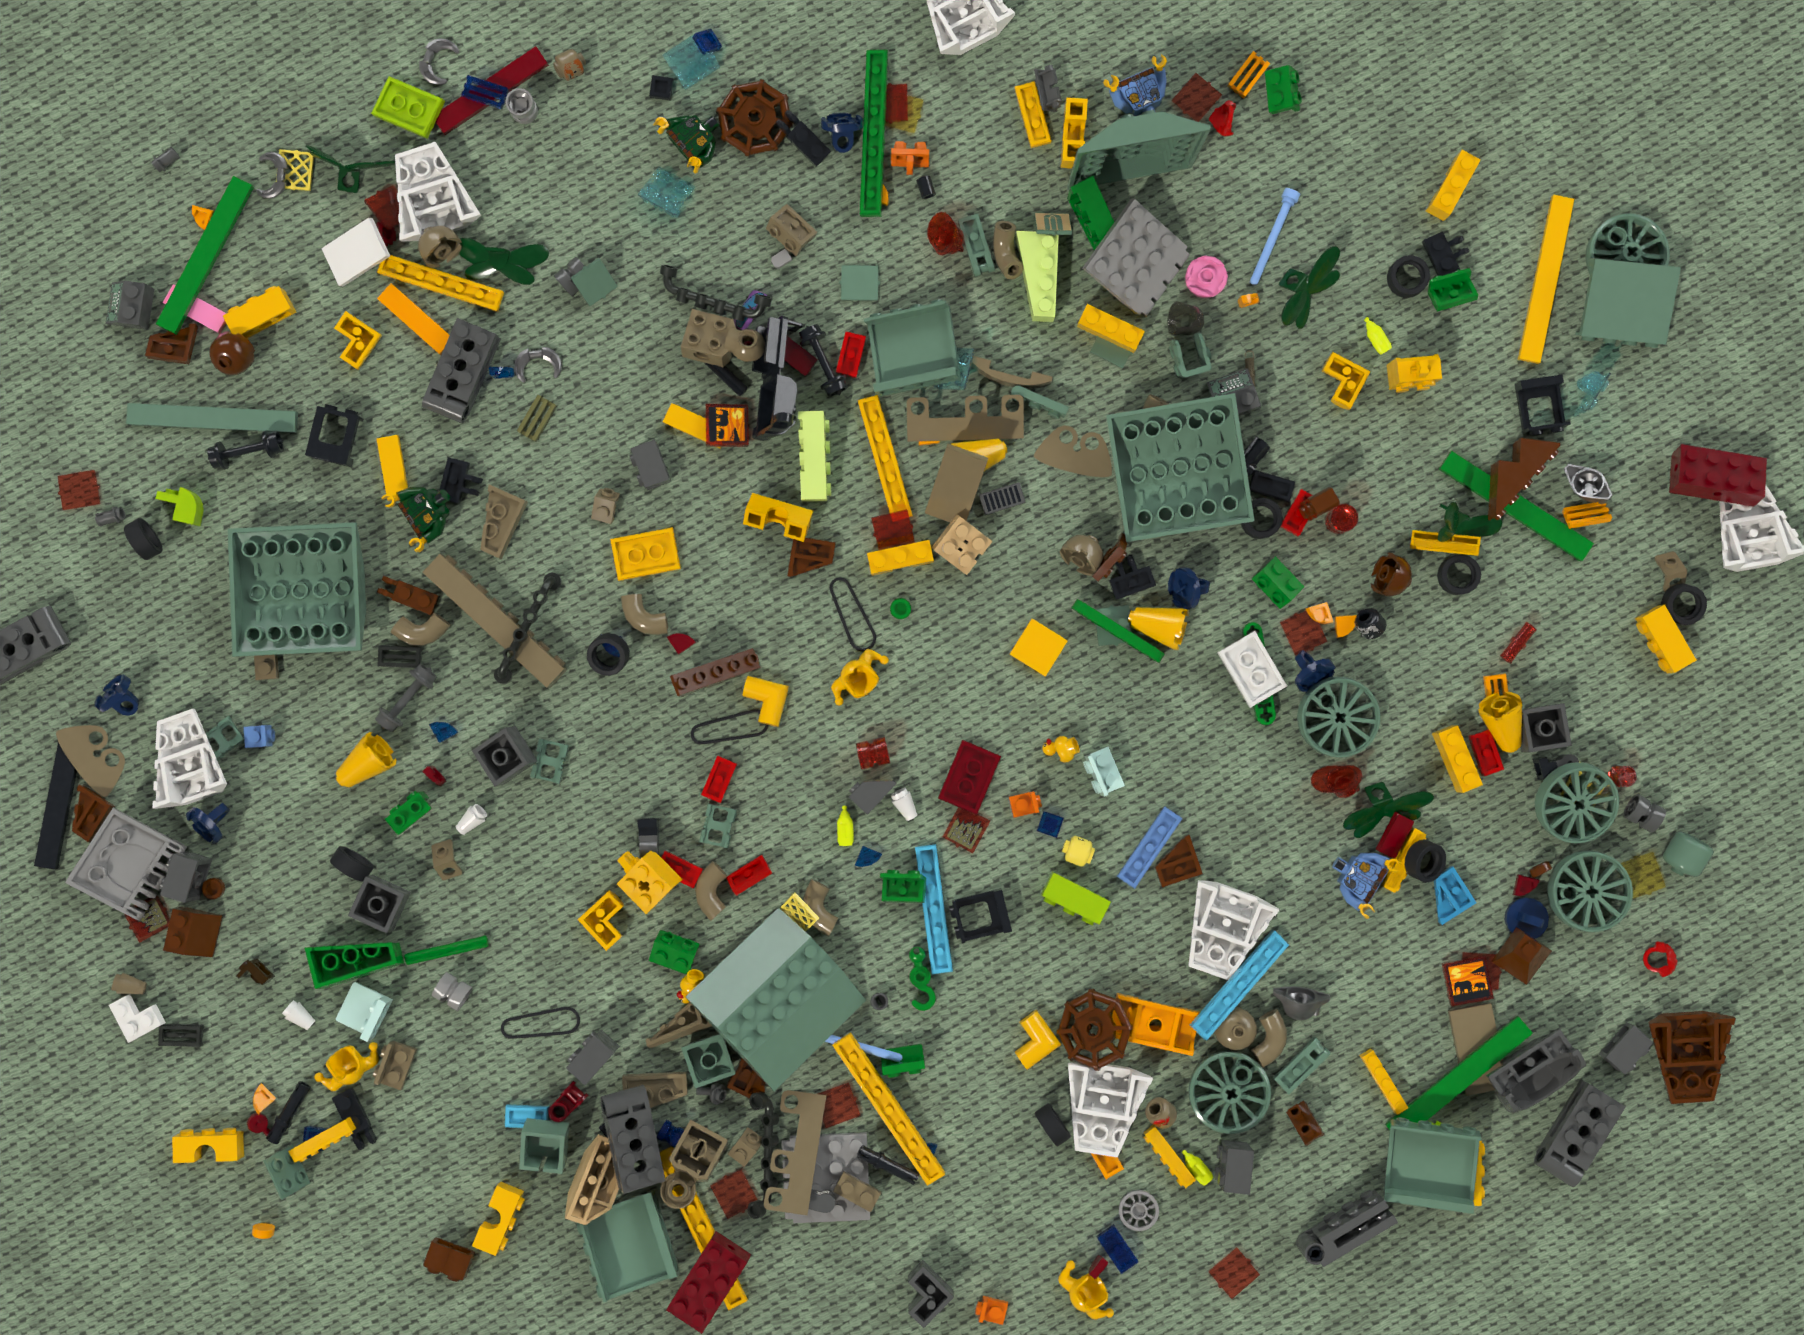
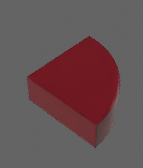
[667,633,697,655]
[422,766,447,786]
[1512,874,1540,896]
[1089,1255,1108,1279]

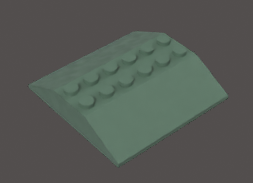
[1067,110,1211,190]
[1106,393,1254,542]
[228,522,366,657]
[685,908,866,1091]

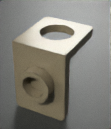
[1655,551,1688,592]
[431,839,462,880]

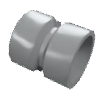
[505,88,538,124]
[432,972,473,1011]

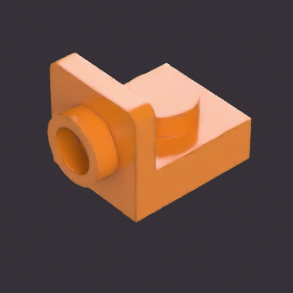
[1009,791,1042,818]
[975,1296,1008,1325]

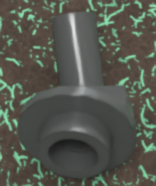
[696,1083,727,1105]

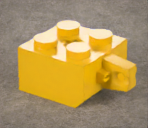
[1387,354,1442,393]
[617,851,682,914]

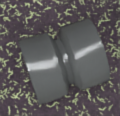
[554,257,584,297]
[1623,794,1666,833]

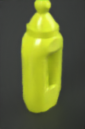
[1364,317,1392,355]
[837,805,854,846]
[1182,1150,1214,1186]

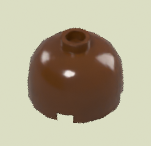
[209,331,255,375]
[1371,553,1412,597]

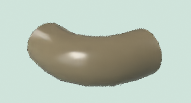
[993,221,1023,280]
[621,594,668,635]
[391,613,451,646]
[695,861,728,921]
[803,879,838,937]
[1251,1009,1287,1068]

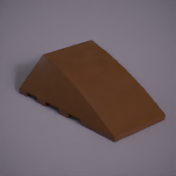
[1648,1011,1736,1104]

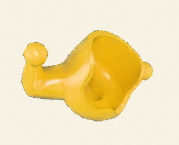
[831,649,889,706]
[314,1042,379,1091]
[1058,1260,1114,1320]

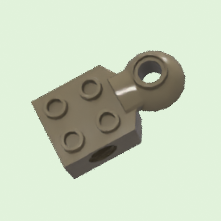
[681,309,766,367]
[660,1120,729,1209]

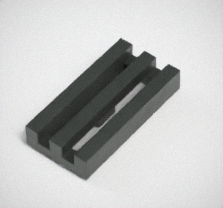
[378,645,422,668]
[158,1024,204,1047]

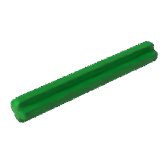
[404,936,489,965]

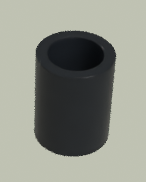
[916,176,936,199]

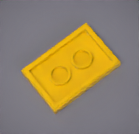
[610,527,681,581]

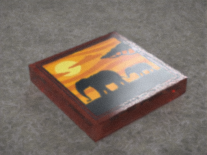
[705,404,749,447]
[1442,956,1494,1006]

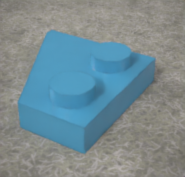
[1434,866,1477,925]

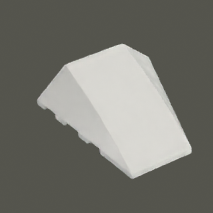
[926,0,1015,55]
[395,142,481,241]
[1719,486,1804,572]
[153,709,227,809]
[1188,880,1279,980]
[1068,1062,1153,1157]

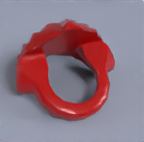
[1208,100,1236,136]
[1643,941,1678,977]

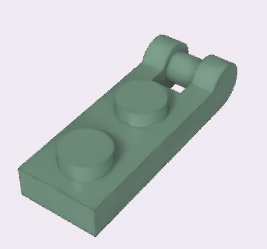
[958,214,995,277]
[1010,386,1069,419]
[1273,1037,1331,1094]

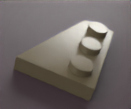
[480,484,528,559]
[622,1072,688,1108]

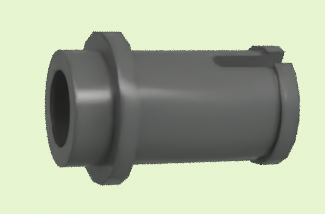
[151,147,180,172]
[95,506,126,527]

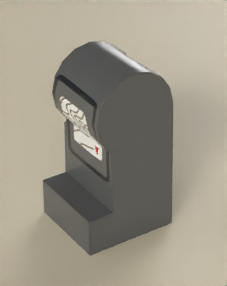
[809,1189,836,1213]

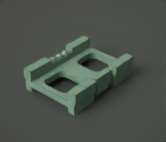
[205,716,244,761]
[530,739,569,784]
[699,803,737,848]

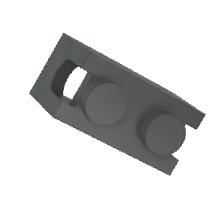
[629,439,671,490]
[1599,1022,1653,1075]

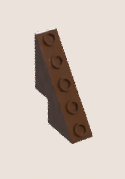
[1488,438,1560,520]
[670,648,761,697]

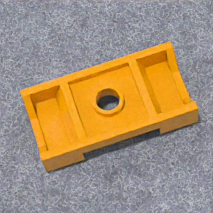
[1112,993,1200,1056]

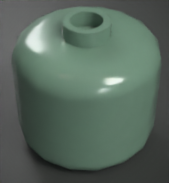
[1662,831,1714,877]

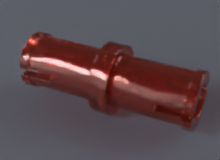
[1500,622,1537,664]

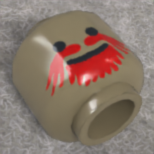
[1145,1097,1177,1129]

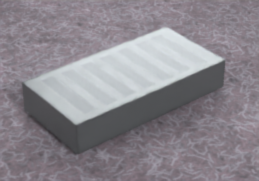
[979,482,1026,515]

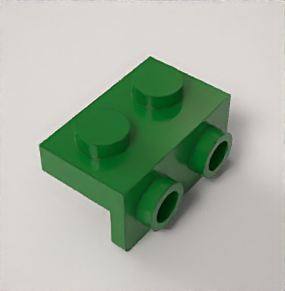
[1265,65,1302,114]
[1428,268,1478,312]
[1252,556,1304,609]
[385,791,432,835]
[880,870,926,903]
[649,930,700,975]
[881,1044,925,1078]

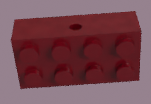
[1669,444,1767,507]
[666,1231,752,1334]

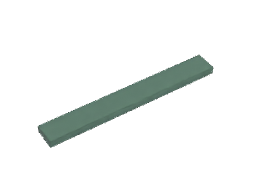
[126,403,298,433]

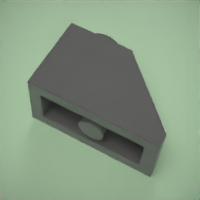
[849,780,897,815]

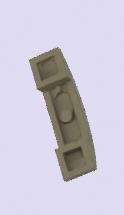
[969,355,1053,388]

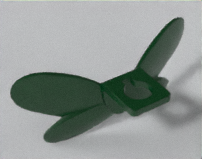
[306,145,396,193]
[459,238,549,285]
[1279,246,1340,329]
[1438,502,1502,542]
[1343,782,1434,838]

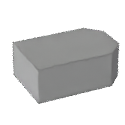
[771,249,792,269]

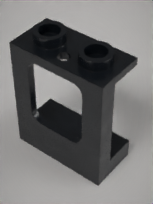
[1514,374,1571,436]
[305,404,364,468]
[949,888,1012,944]

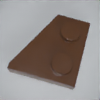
[145,323,198,365]
[1092,533,1127,582]
[787,538,836,577]
[72,785,115,842]
[1155,835,1203,887]
[727,1057,765,1098]

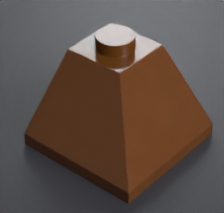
[1492,927,1552,985]

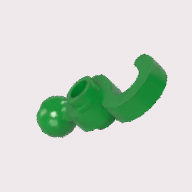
[909,947,936,1011]

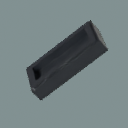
[1249,470,1295,503]

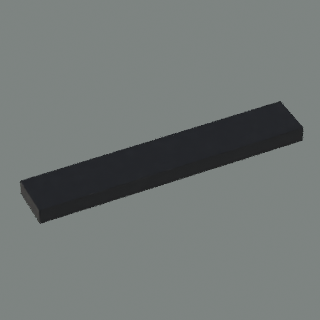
[34,742,77,870]

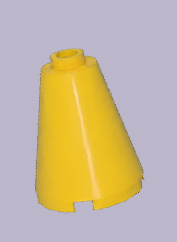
[951,439,1007,472]
[1128,607,1189,650]
[1478,692,1522,753]
[336,732,397,787]

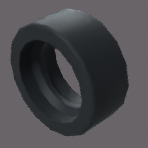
[1387,255,1430,298]
[1241,498,1283,539]
[124,518,163,560]
[1437,554,1482,595]
[1661,583,1707,625]
[587,633,630,676]
[1404,839,1446,883]
[330,846,374,882]
[1035,1103,1071,1147]

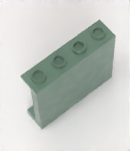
[1575,258,1681,348]
[864,299,961,397]
[1384,1117,1481,1214]
[577,1190,681,1303]

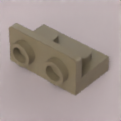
[766,204,817,256]
[373,1040,417,1091]

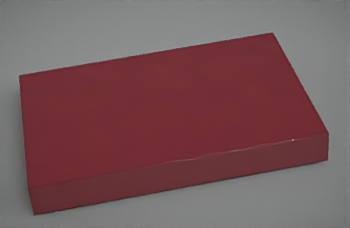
[938,740,1001,815]

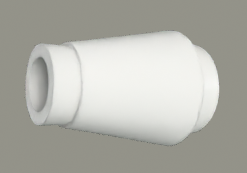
[891,788,918,821]
[456,804,487,835]
[282,1000,315,1030]

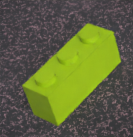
[1041,872,1111,926]

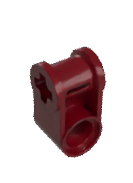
[548,1080,589,1122]

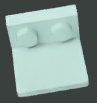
[1083,746,1125,797]
[336,982,393,1042]

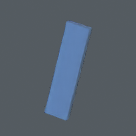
[1117,806,1182,889]

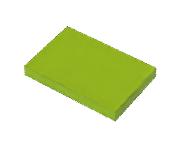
[371,76,445,139]

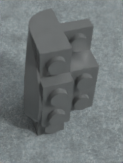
[1486,1029,1586,1114]

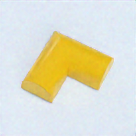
[334,311,382,370]
[1322,352,1370,410]
[743,676,789,727]
[578,890,624,951]
[1015,1010,1062,1070]

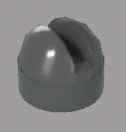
[870,993,888,1010]

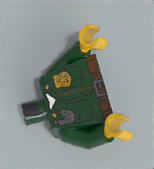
[653,115,719,174]
[382,487,450,552]

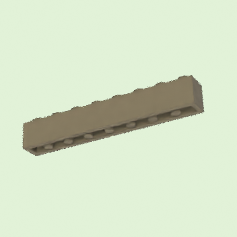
[422,554,567,688]

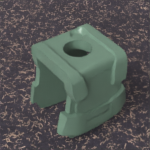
[1169,332,1212,379]

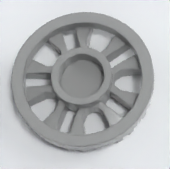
[1119,1190,1159,1231]

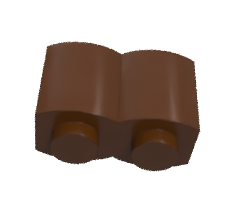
[1299,487,1340,521]
[423,1237,475,1282]

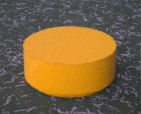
[252,1223,275,1239]

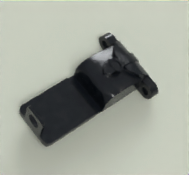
[752,316,803,441]

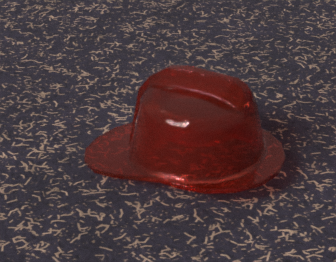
[927,212,964,256]
[1311,765,1362,798]

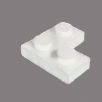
[109,994,166,1043]

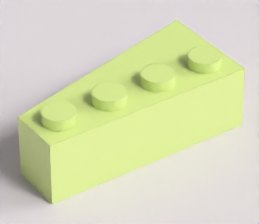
[1015,231,1059,322]
[798,411,831,502]

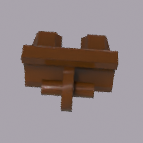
[1286,1100,1324,1146]

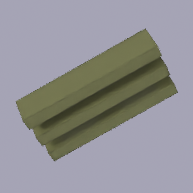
[517,395,557,442]

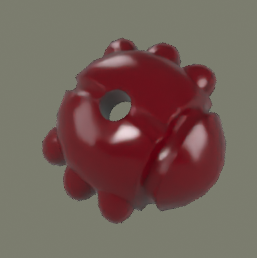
[376,220,396,246]

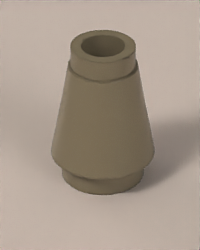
[112,973,147,995]

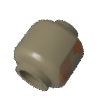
[553,49,586,81]

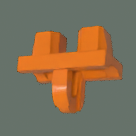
[891,141,929,175]

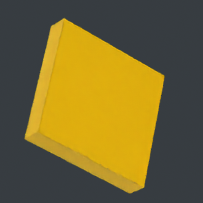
[1009,619,1068,677]

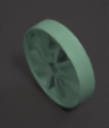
[1585,214,1670,274]
[1297,676,1380,757]
[1535,762,1619,843]
[1547,850,1633,932]
[1188,1051,1271,1134]

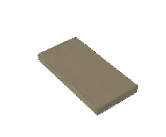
[925,444,988,522]
[1448,1002,1503,1096]

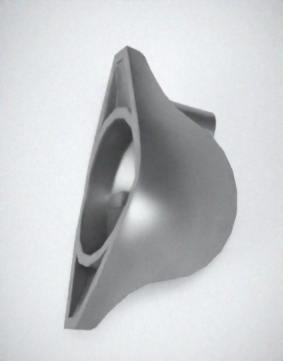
[1564,464,1613,504]
[1273,986,1330,1020]

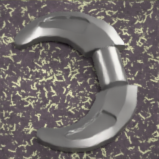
[419,38,459,85]
[256,152,288,199]
[514,347,562,382]

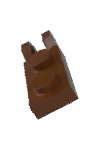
[377,576,440,615]

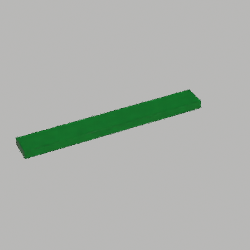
[860,50,888,217]
[156,176,254,335]
[1439,451,1594,562]
[1385,1015,1533,1130]

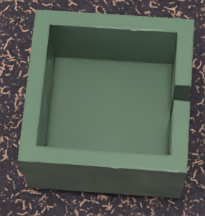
[519,1118,569,1174]

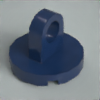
[821,113,863,153]
[1168,567,1210,610]
[1295,650,1336,692]
[94,674,139,716]
[186,803,230,844]
[1504,897,1549,939]

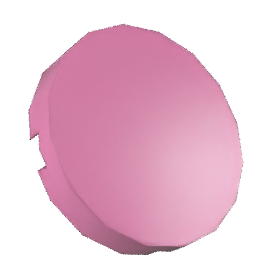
[1185,255,1228,298]

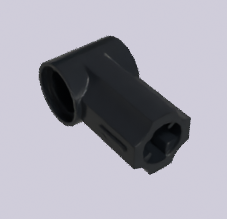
[1244,437,1270,477]

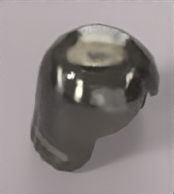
[1167,301,1204,336]

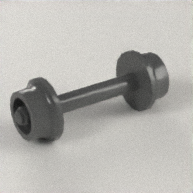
[375,664,437,732]

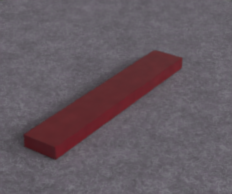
[436,46,549,135]

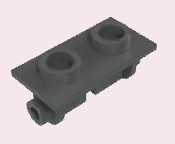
[1034,65,1062,112]

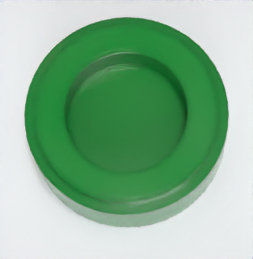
[890,598,911,620]

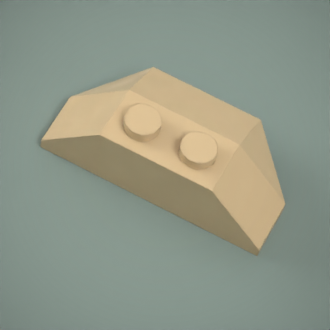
[565,1134,619,1225]

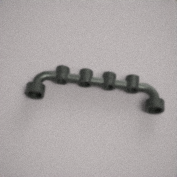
[660,264,772,321]
[494,572,561,684]
[747,1092,779,1219]

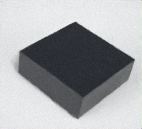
[649,75,674,101]

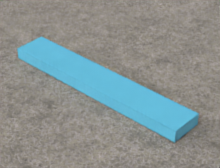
[915,844,953,974]
[1190,930,1289,1041]

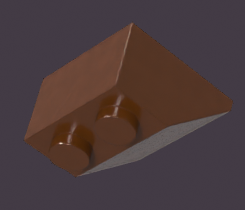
[163,906,223,957]

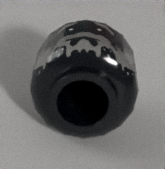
[1354,608,1387,640]

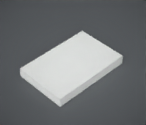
[321,218,390,287]
[1217,631,1287,708]

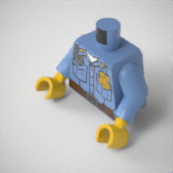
[1103,54,1167,116]
[1332,853,1402,919]

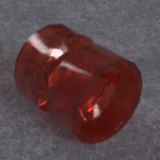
[1325,504,1358,534]
[856,737,890,770]

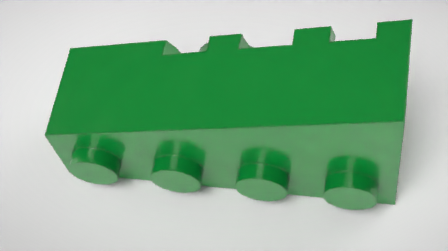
[1067,176,1114,251]
[305,942,405,989]

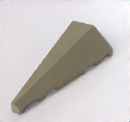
[646,1002,712,1048]

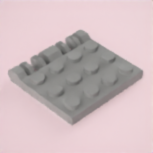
[65,807,187,921]

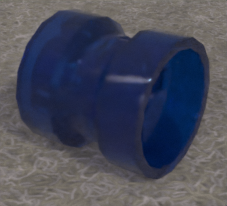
[656,1119,685,1148]

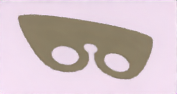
[1034,425,1112,477]
[56,725,125,797]

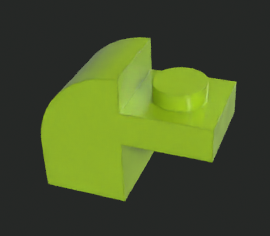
[155,487,204,526]

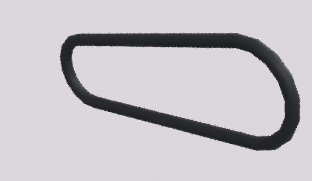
[829,577,876,652]
[691,709,769,745]
[501,1007,580,1039]

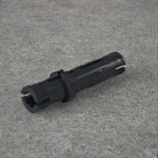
[266,1081,311,1144]
[857,1145,919,1185]

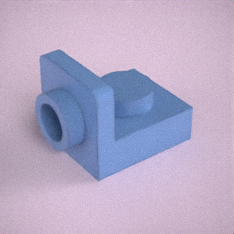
[244,725,275,748]

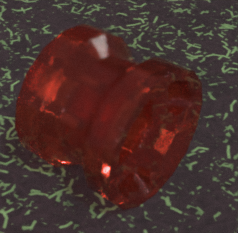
[1608,766,1637,787]

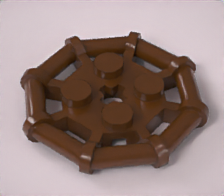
[716,79,794,157]
[1056,989,1133,1071]

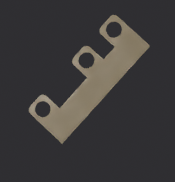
[906,395,1024,442]
[764,1090,826,1215]

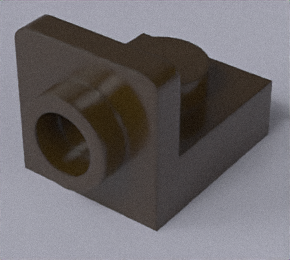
[236,958,275,985]

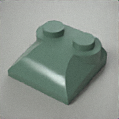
[681,1034,736,1089]

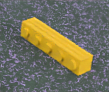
[1410,530,1481,556]
[1381,828,1427,893]
[1359,1048,1408,1115]
[288,1117,356,1163]
[1143,1125,1196,1188]

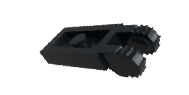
[775,110,831,167]
[332,1087,377,1150]

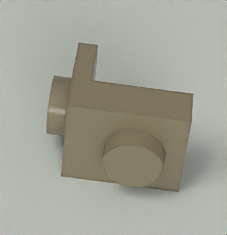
[591,488,620,524]
[728,1127,762,1167]

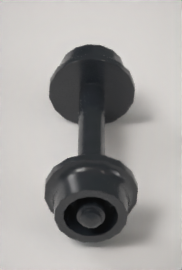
[799,324,848,397]
[207,430,284,470]

